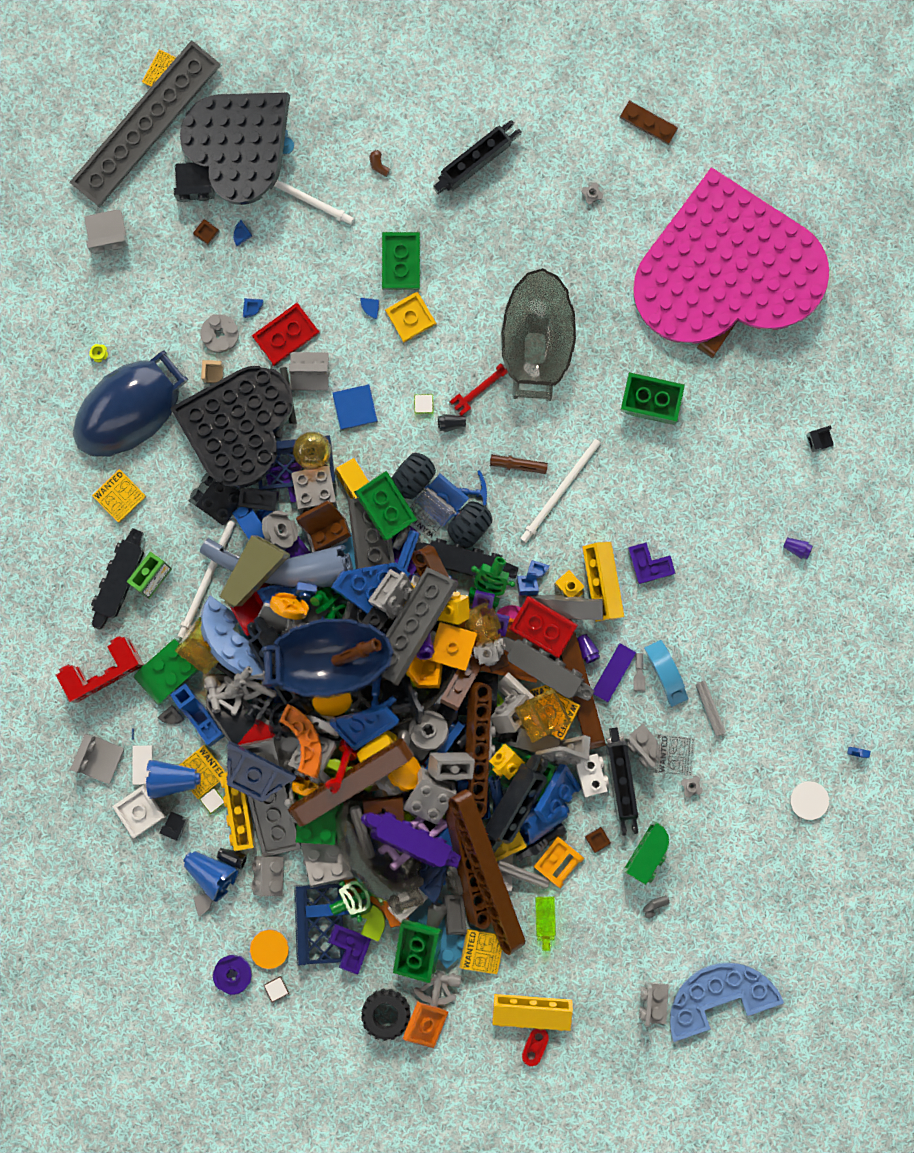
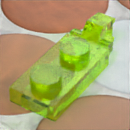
[535,896,556,951]

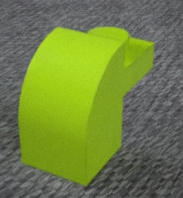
[351,902,385,942]

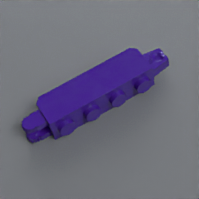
[361,812,461,868]

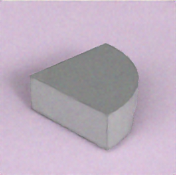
[193,894,213,916]

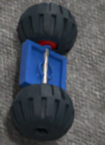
[391,453,493,548]

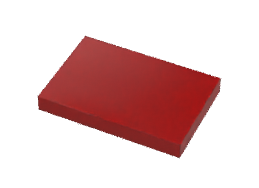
[251,302,320,366]
[509,596,578,659]

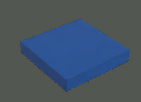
[332,384,378,430]

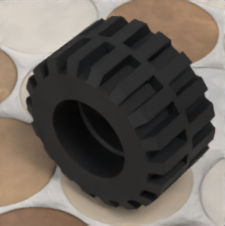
[361,988,411,1041]

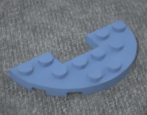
[200,596,264,681]
[670,963,784,1042]

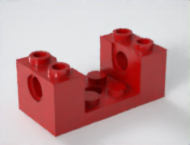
[56,636,144,703]

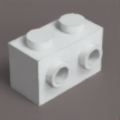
[575,753,610,797]

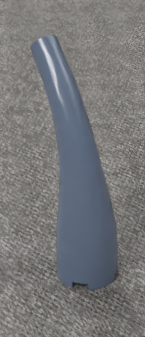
[200,538,353,588]

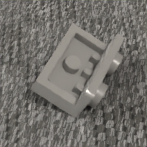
[251,856,284,896]

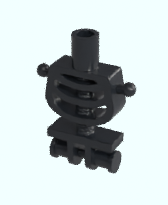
[244,693,297,741]

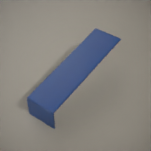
[305,904,349,918]

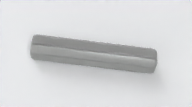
[696,681,726,736]
[350,805,375,859]
[497,861,550,889]

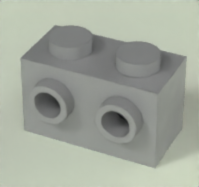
[491,694,535,734]
[428,753,475,781]

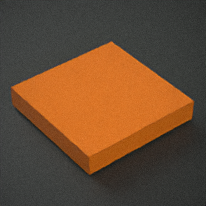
[402,1002,448,1048]

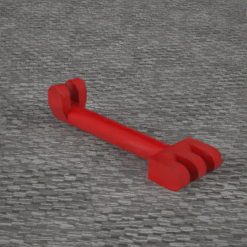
[449,363,509,416]
[325,739,358,794]

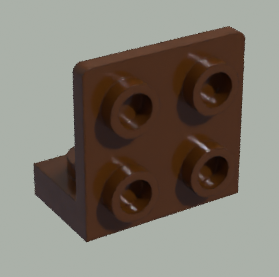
[296,501,352,551]

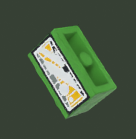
[127,552,172,599]

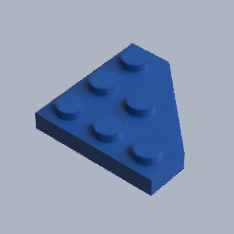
[331,562,410,614]

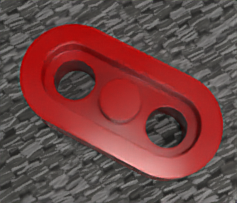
[522,1028,549,1066]

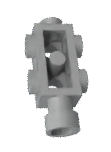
[474,633,506,666]

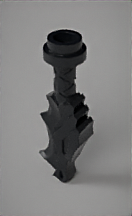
[516,823,567,862]

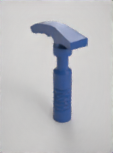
[458,470,487,506]
[364,677,396,711]

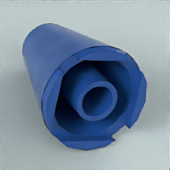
[146,760,201,799]
[519,803,569,845]
[183,851,239,902]

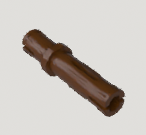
[490,454,548,474]
[331,638,381,667]

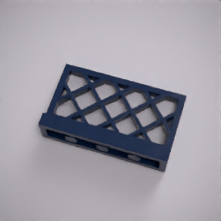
[258,435,336,490]
[294,884,344,966]

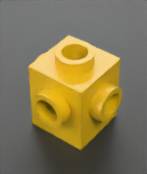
[489,744,525,780]

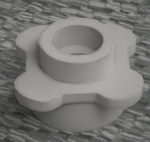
[581,182,603,204]
[681,776,703,797]

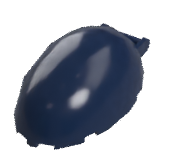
[73,350,189,457]
[262,619,394,698]

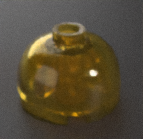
[293,431,331,470]
[465,603,501,643]

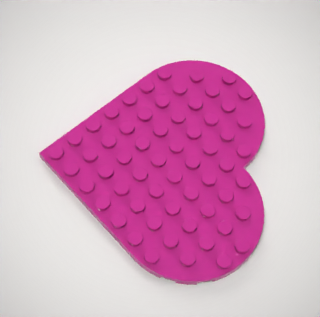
[633,167,829,344]

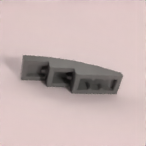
[526,595,603,620]

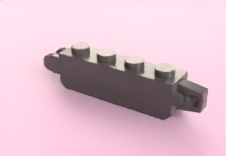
[503,637,595,701]

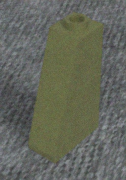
[219,535,290,608]

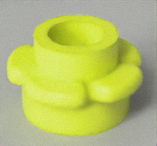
[89,344,108,362]

